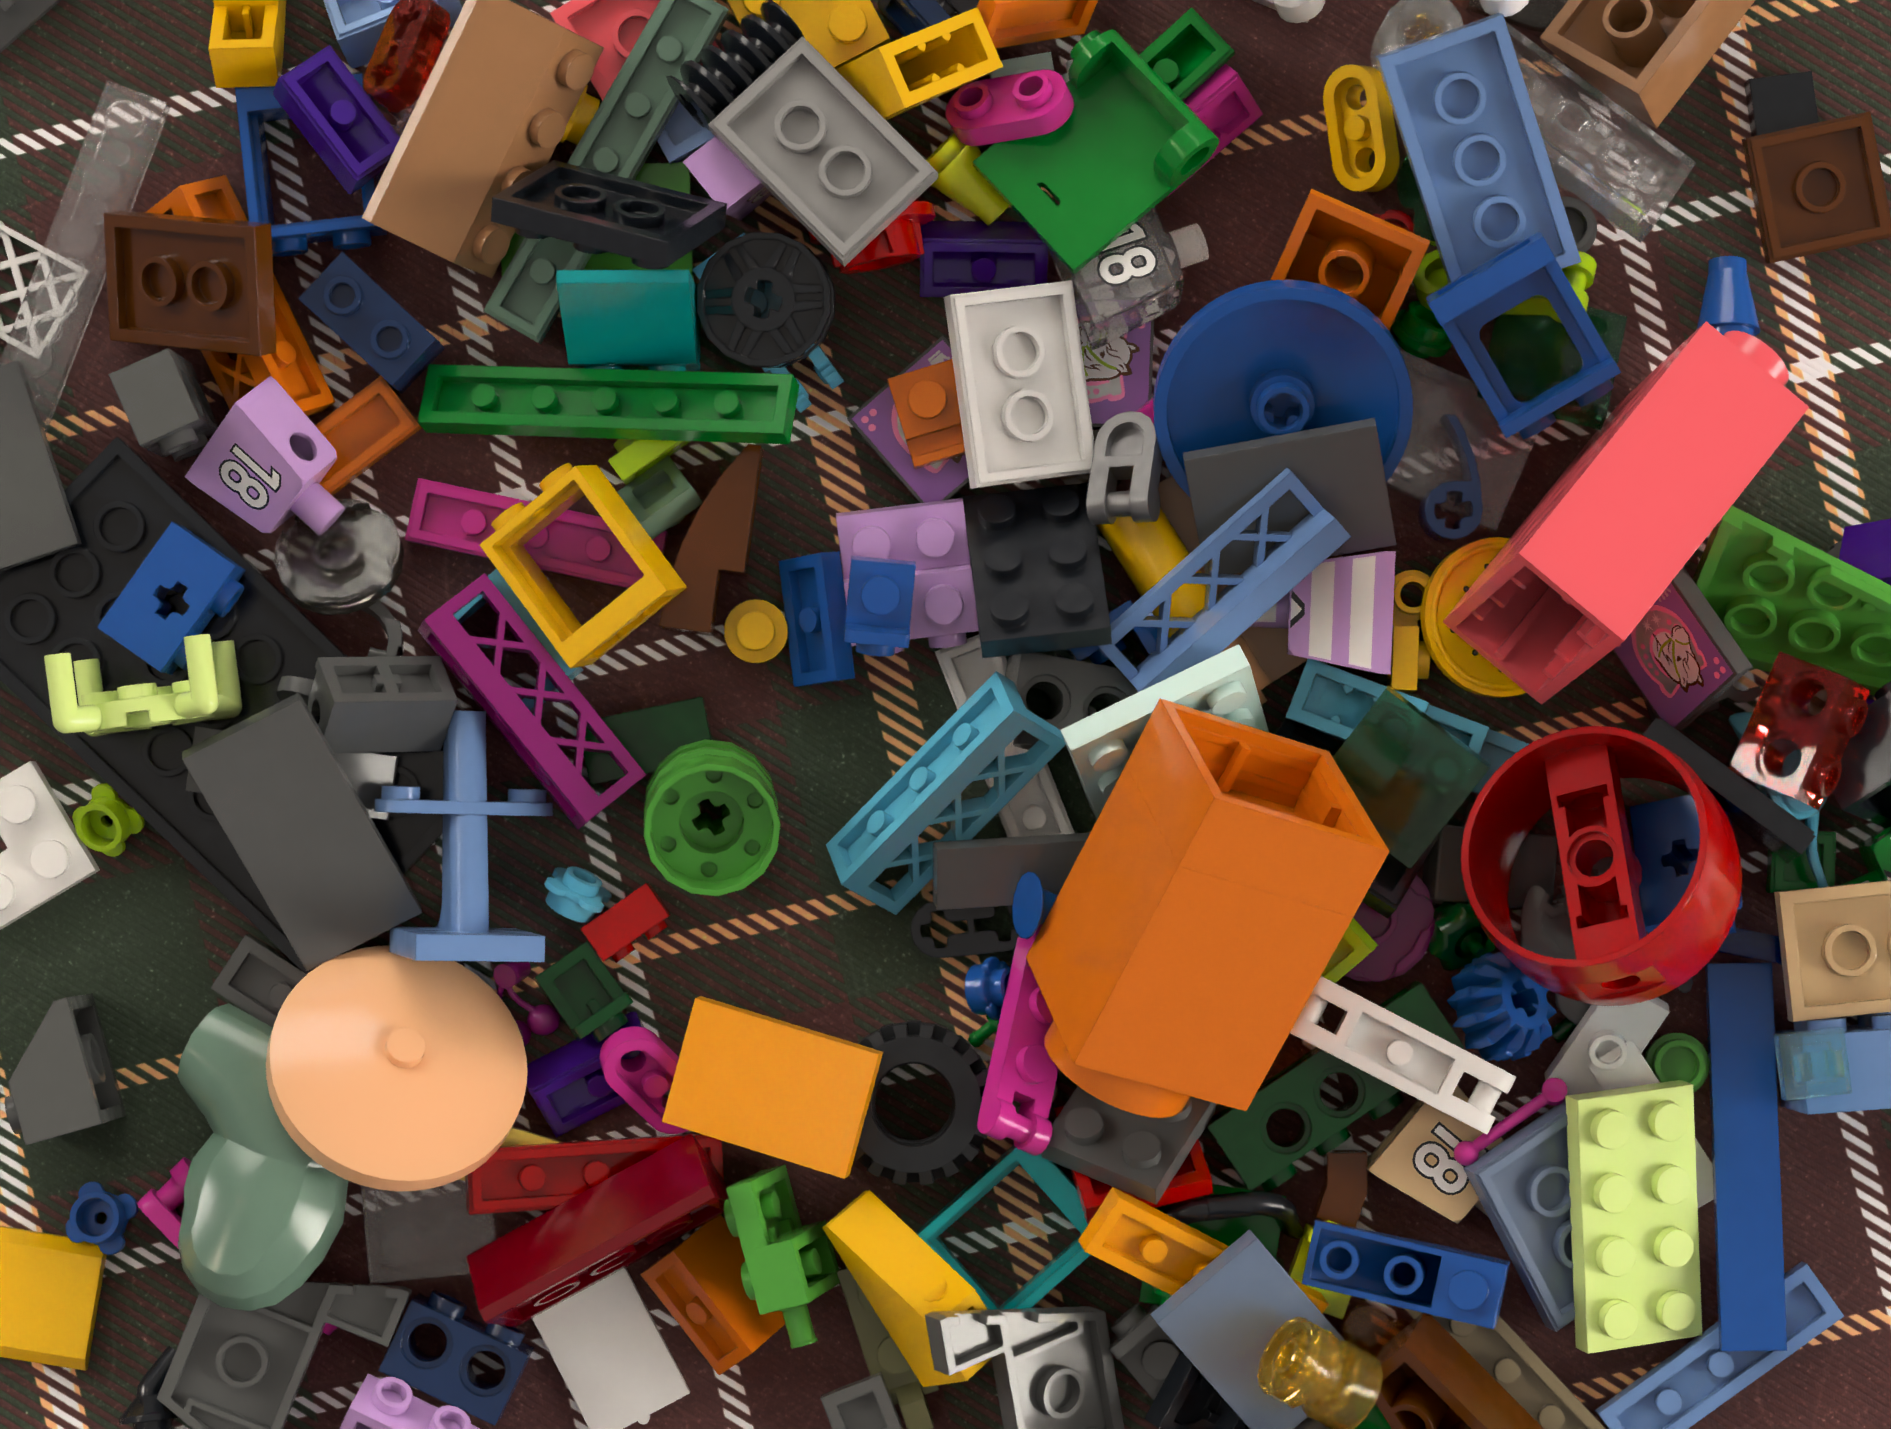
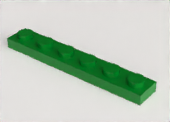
[418,364,799,444]

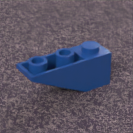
[1301,1220,1511,1329]

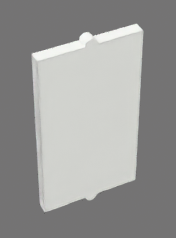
[532,1267,691,1429]

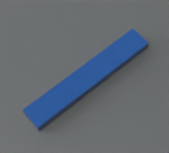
[1705,963,1787,1351]

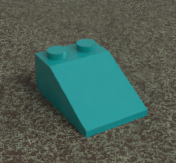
[556,270,700,371]

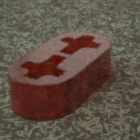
[363,0,451,112]

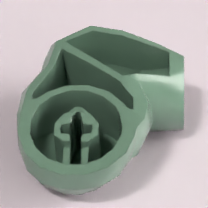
[177,1003,348,1311]

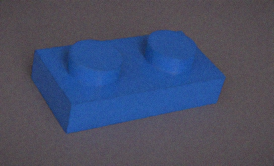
[778,551,855,687]

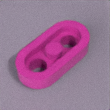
[945,70,1074,146]
[599,1026,689,1134]

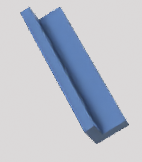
[1098,468,1351,692]

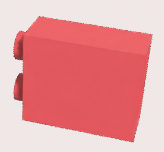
[1443,321,1809,705]

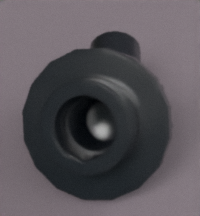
[119,1346,179,1429]

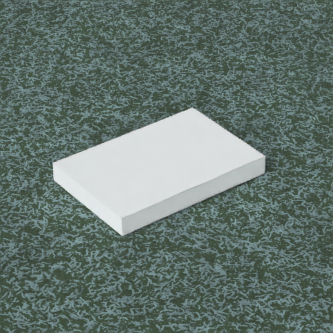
[944,280,1095,489]

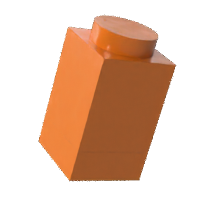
[1026,698,1389,1118]

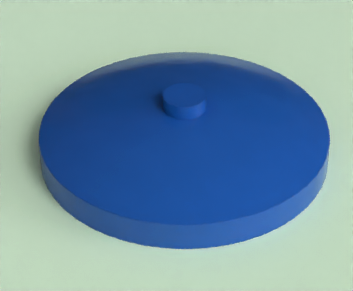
[1153,280,1413,498]

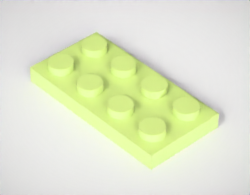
[1565,1080,1702,1354]

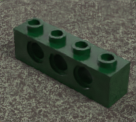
[1206,981,1464,1192]

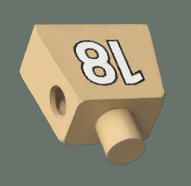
[1367,1085,1504,1224]

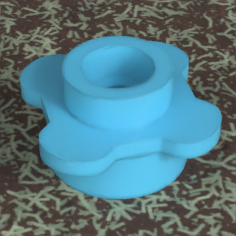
[544,866,611,923]

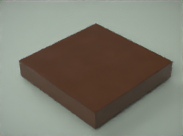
[1741,111,1891,264]

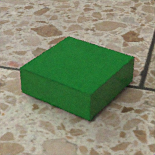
[1766,831,1836,893]

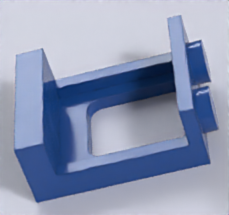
[1426,231,1621,439]

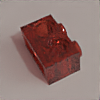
[1729,651,1871,810]

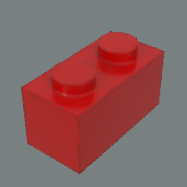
[581,883,671,963]

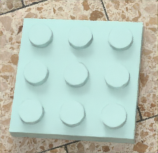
[1061,644,1269,819]

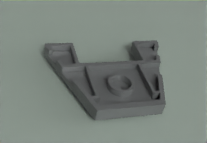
[157,1281,412,1429]
[925,1306,1124,1429]

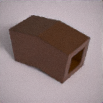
[1313,1150,1367,1228]

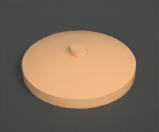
[266,945,528,1191]

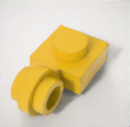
[1387,570,1430,693]

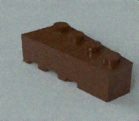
[1361,1313,1544,1429]

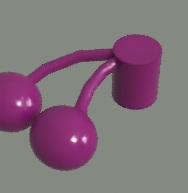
[493,962,560,1047]

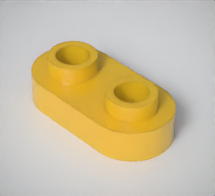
[1323,64,1400,192]

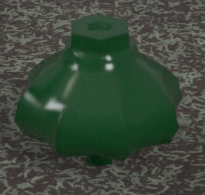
[1428,902,1496,971]

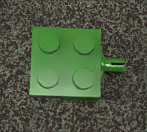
[724,1164,840,1348]

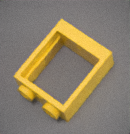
[479,463,687,669]

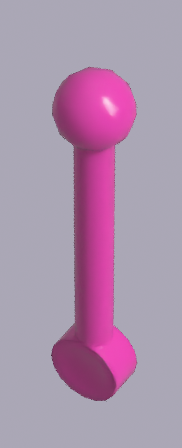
[1453,1078,1568,1166]

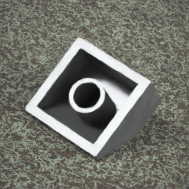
[5,993,127,1145]

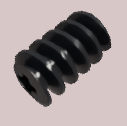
[666,0,805,131]

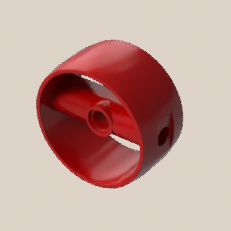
[1461,726,1742,1006]

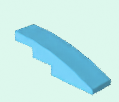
[1286,659,1529,794]

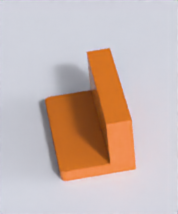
[640,1215,785,1375]

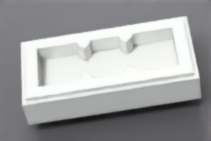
[1544,997,1670,1095]

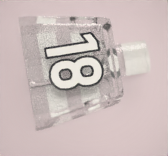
[1048,207,1209,350]

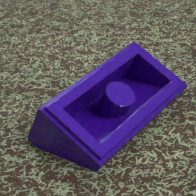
[273,45,400,195]
[920,221,1048,297]
[527,1011,645,1137]

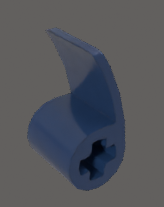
[1418,414,1483,543]

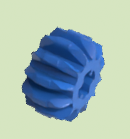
[1446,952,1557,1061]

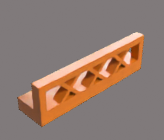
[145,175,336,416]

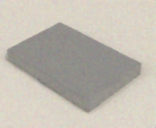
[708,36,938,267]

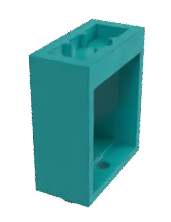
[915,1145,1090,1310]

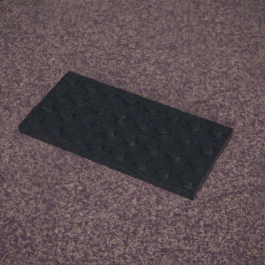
[0,436,443,974]

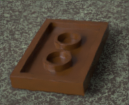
[103,210,276,356]

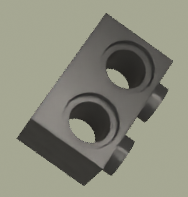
[108,348,219,461]
[1005,653,1138,750]

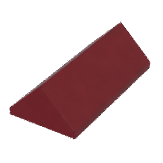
[466,1133,729,1327]

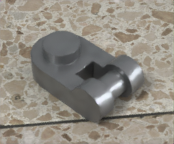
[1086,411,1163,525]

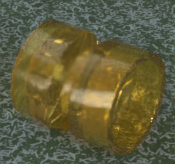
[1257,1317,1383,1429]

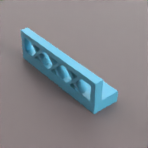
[826,671,1066,915]

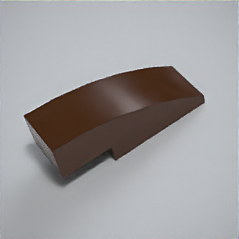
[659,444,764,636]

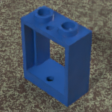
[235,73,387,257]

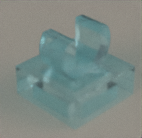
[1773,1026,1852,1101]

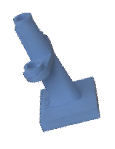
[375,710,553,962]

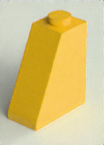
[836,7,1003,121]

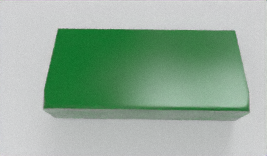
[1139,7,1235,101]

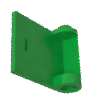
[973,29,1219,274]

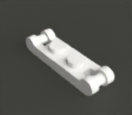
[1290,976,1517,1134]

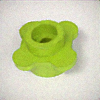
[72,783,145,857]

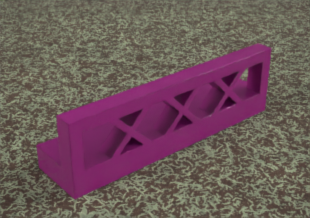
[418,573,646,830]

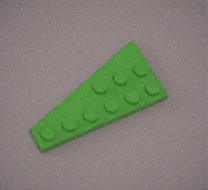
[1693,506,1891,695]

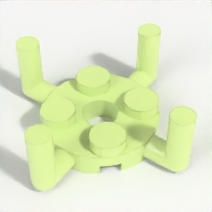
[44,634,242,737]

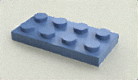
[1375,13,1581,283]

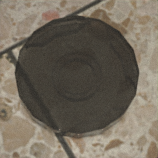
[274,499,404,615]

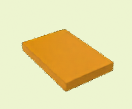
[662,996,883,1179]

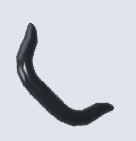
[1162,1191,1304,1239]

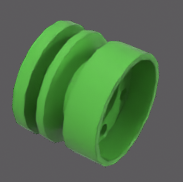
[644,739,781,896]

